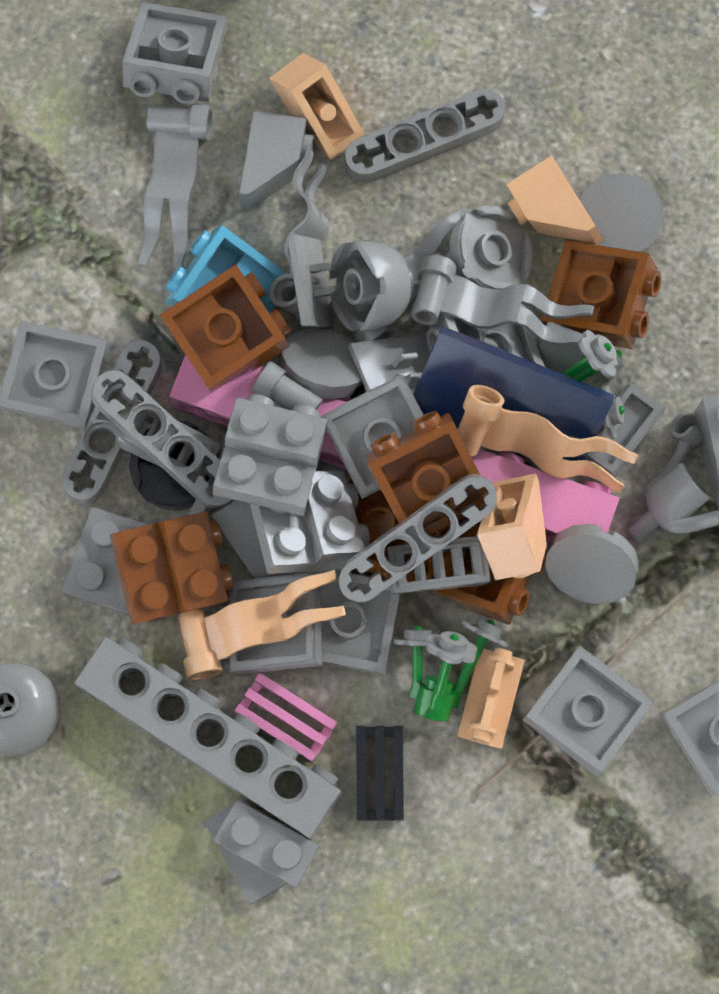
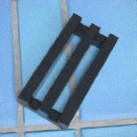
[356,726,404,821]

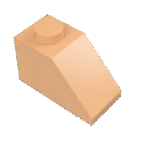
[269,53,365,160]
[506,155,604,245]
[477,473,547,580]

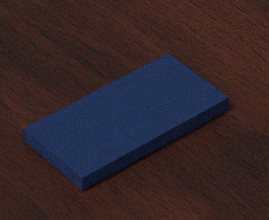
[413,326,614,461]

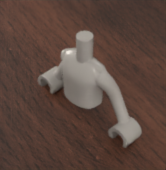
[628,414,719,542]

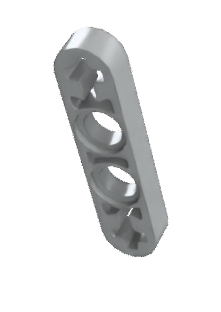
[345,89,505,182]
[62,340,162,505]
[91,370,232,508]
[339,474,497,602]

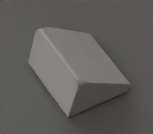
[538,322,584,373]

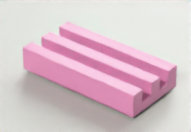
[234,672,338,763]

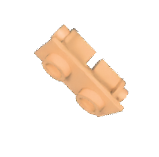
[457,648,525,749]

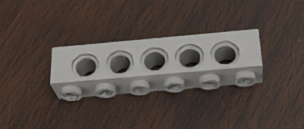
[74,636,341,840]

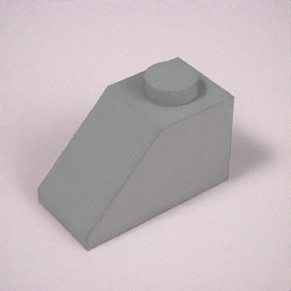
[239,111,314,210]

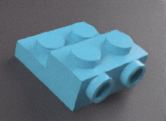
[164,225,286,313]

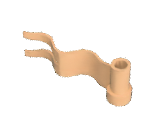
[458,385,639,493]
[177,570,346,681]

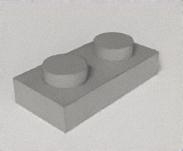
[213,799,320,889]

